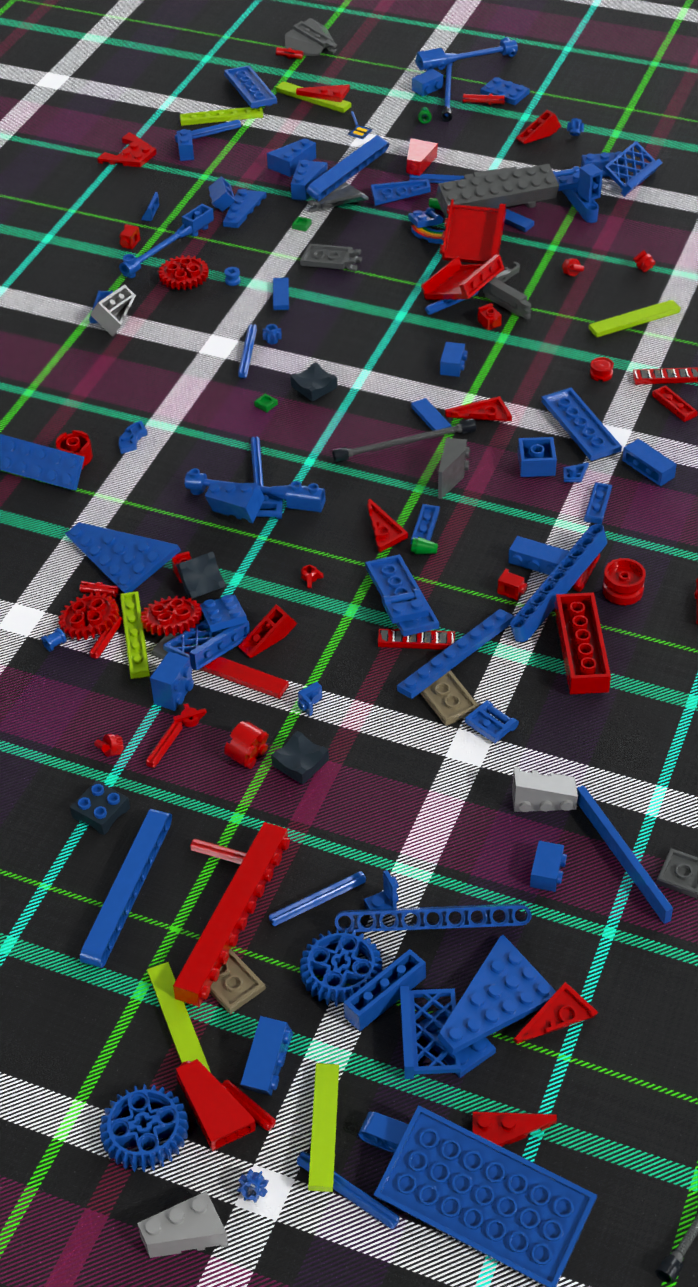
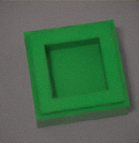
[292,216,312,232]
[254,393,278,412]

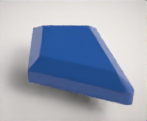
[563,463,589,483]

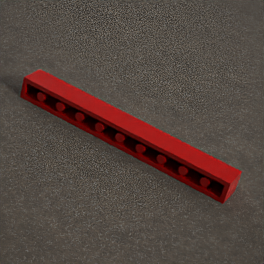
[173,822,290,1007]

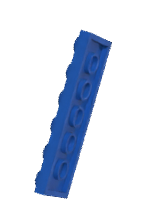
[224,65,277,109]
[541,388,622,461]
[0,434,85,490]
[365,554,439,637]

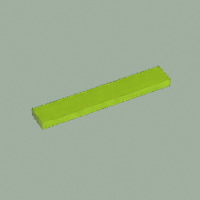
[276,81,351,113]
[180,106,263,126]
[589,299,681,337]
[120,591,150,679]
[147,962,211,1073]
[308,1063,339,1192]

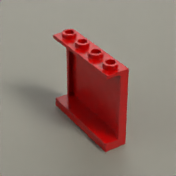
[440,199,506,264]
[421,255,504,300]

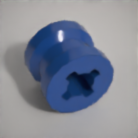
[224,267,241,286]

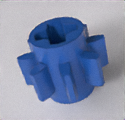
[567,118,584,136]
[262,324,282,344]
[237,1169,269,1203]

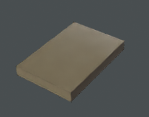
[420,670,479,726]
[210,949,266,1014]

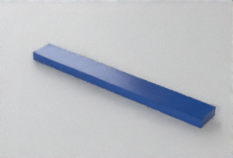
[577,785,673,924]

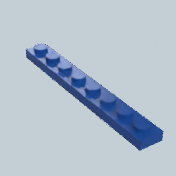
[397,609,514,699]

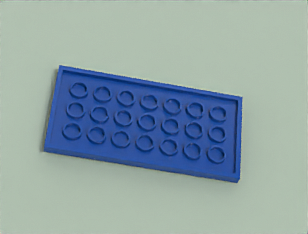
[374,1105,597,1287]

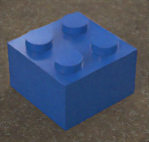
[518,437,557,477]
[150,651,194,711]

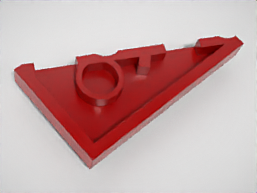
[296,84,350,102]
[445,396,512,421]
[367,499,408,552]
[513,982,598,1044]
[472,1112,557,1147]

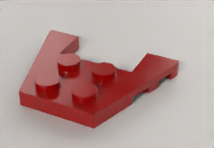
[97,132,157,167]

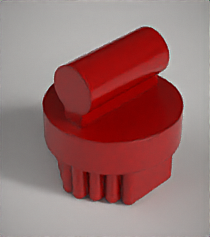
[633,250,656,272]
[561,258,584,276]
[94,734,124,757]

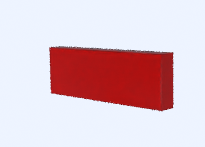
[652,385,698,422]

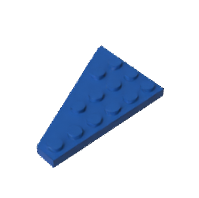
[65,522,181,593]
[438,935,556,1055]

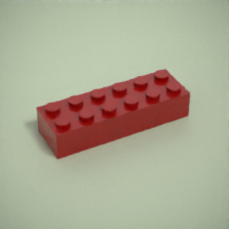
[555,592,611,694]

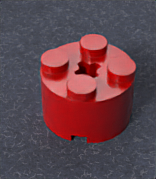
[56,430,93,469]
[224,721,269,769]

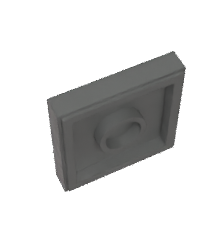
[656,848,698,899]

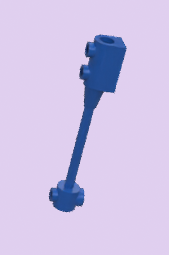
[415,37,518,71]
[119,204,214,278]
[185,468,326,512]

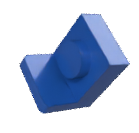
[297,682,322,716]

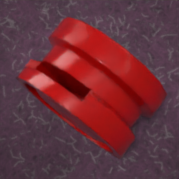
[590,357,614,382]

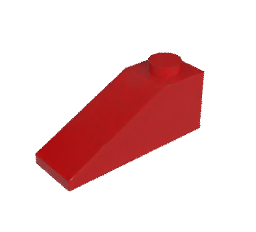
[516,110,561,144]
[238,604,297,658]

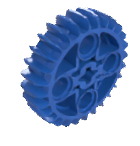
[300,929,382,1007]
[100,1084,189,1172]

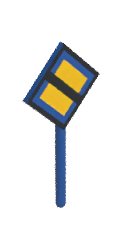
[348,111,372,140]

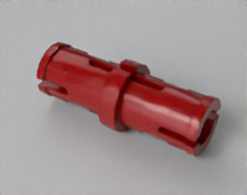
[276,47,303,60]
[79,581,119,598]

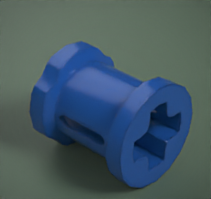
[41,628,67,652]

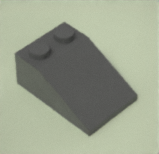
[438,438,470,499]

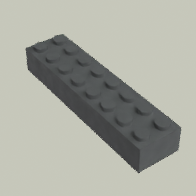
[436,164,559,218]

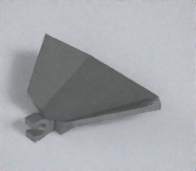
[285,18,337,56]
[308,182,369,212]

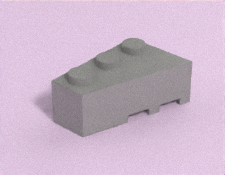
[90,285,136,336]
[512,766,578,812]
[137,1191,229,1258]

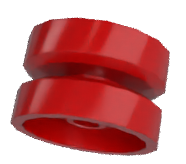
[602,558,646,605]

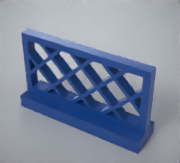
[603,141,663,197]
[163,620,250,671]
[400,986,461,1079]

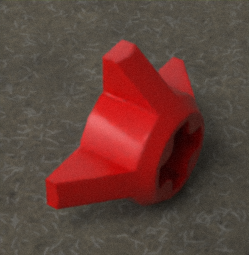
[301,565,323,588]
[173,703,207,727]

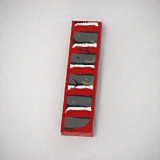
[633,367,698,385]
[378,629,455,649]

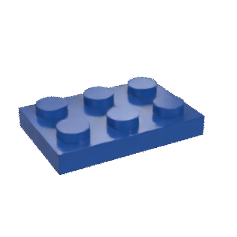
[480,77,530,105]
[200,595,248,632]
[416,1004,496,1078]

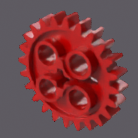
[158,255,209,290]
[58,592,119,641]
[141,596,202,636]

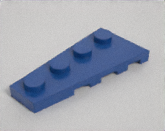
[371,179,431,206]
[223,189,267,228]

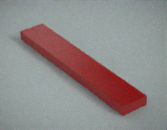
[185,645,289,699]

